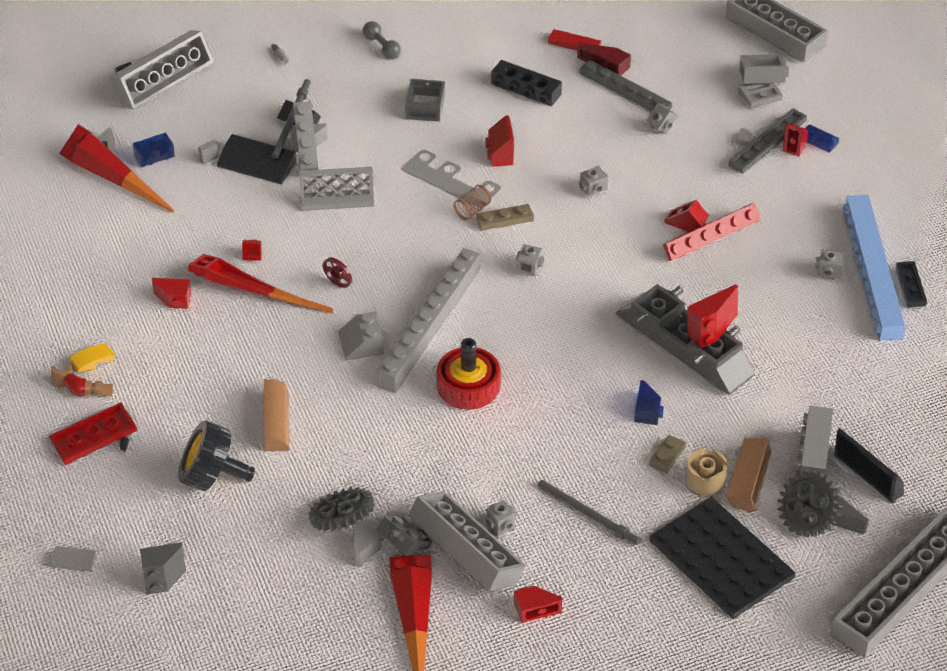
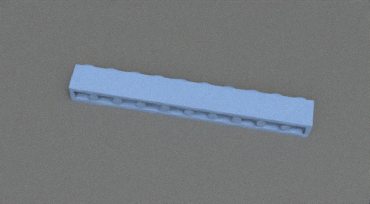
[843,195,905,341]

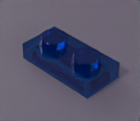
[805,124,839,153]

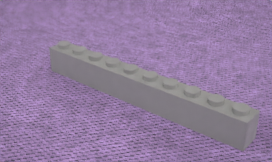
[378,248,480,394]

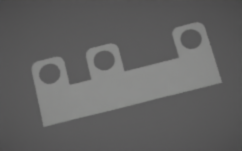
[401,150,501,207]

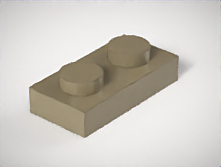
[649,435,686,473]

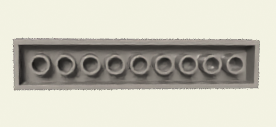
[831,507,947,658]

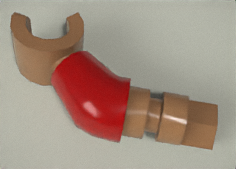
[51,364,113,397]

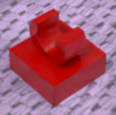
[242,239,262,261]

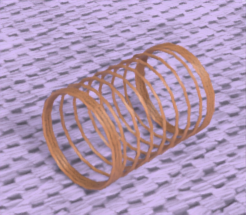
[453,185,491,220]

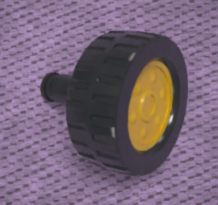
[178,421,255,491]

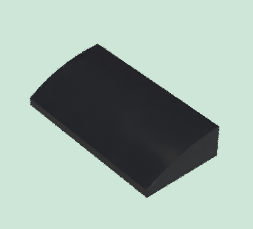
[217,134,297,185]
[834,428,904,503]

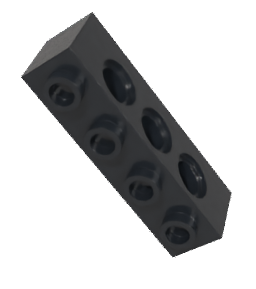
[491,60,562,106]

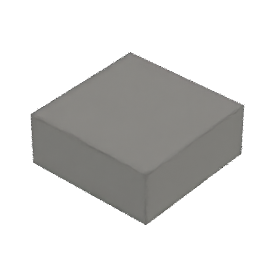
[198,140,219,164]

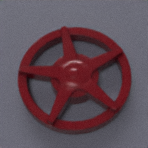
[322,257,352,288]

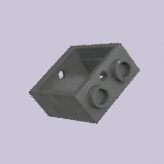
[405,79,445,122]

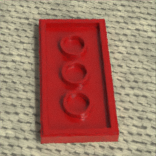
[49,402,138,465]

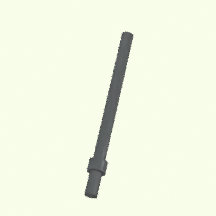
[272,79,311,159]
[538,479,641,545]

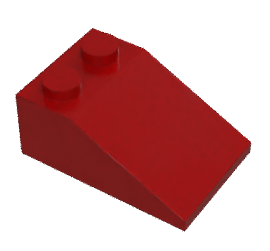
[687,284,738,348]

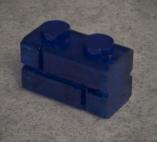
[133,132,175,167]

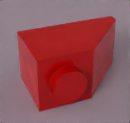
[783,123,808,157]
[664,200,709,232]
[152,278,191,309]
[514,586,562,623]

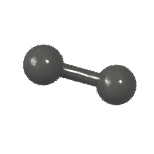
[362,21,401,59]

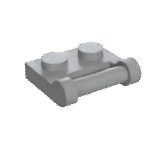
[737,83,783,108]

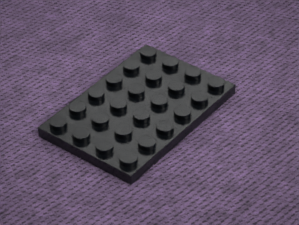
[649,496,796,619]

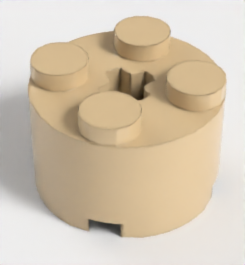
[685,448,727,497]

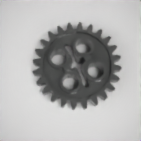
[777,470,843,538]
[308,487,375,532]

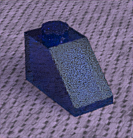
[634,380,664,425]

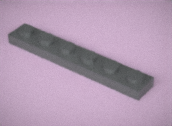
[579,60,672,111]
[728,108,807,174]

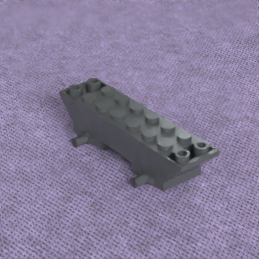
[616,284,755,395]

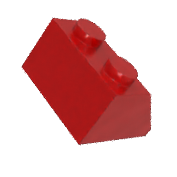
[485,115,514,167]

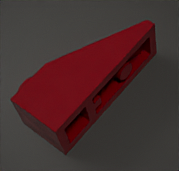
[577,43,631,75]

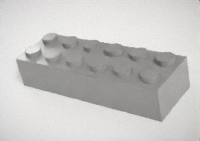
[726,0,828,62]
[110,30,214,109]
[408,491,526,591]

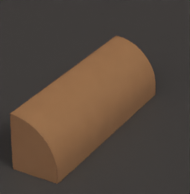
[264,379,289,452]
[727,438,772,511]

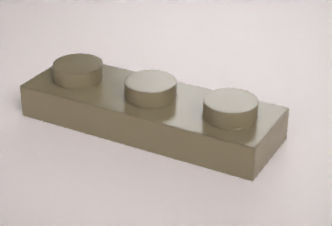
[476,204,534,231]

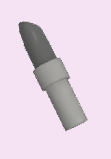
[271,44,289,64]

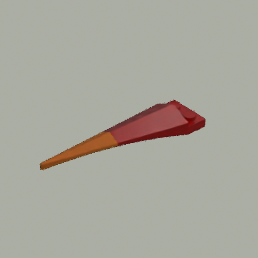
[59,124,174,212]
[188,254,333,313]
[389,554,432,671]

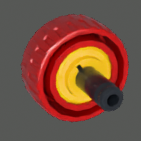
[436,338,501,410]

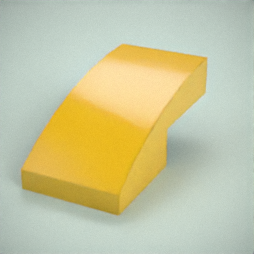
[69,343,115,372]

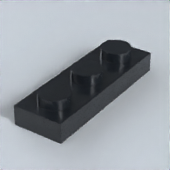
[895,261,927,307]

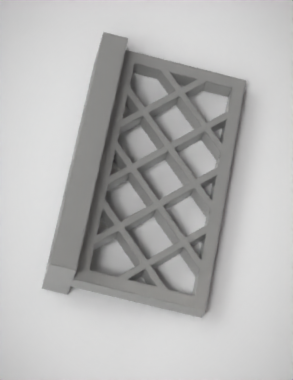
[299,167,374,211]

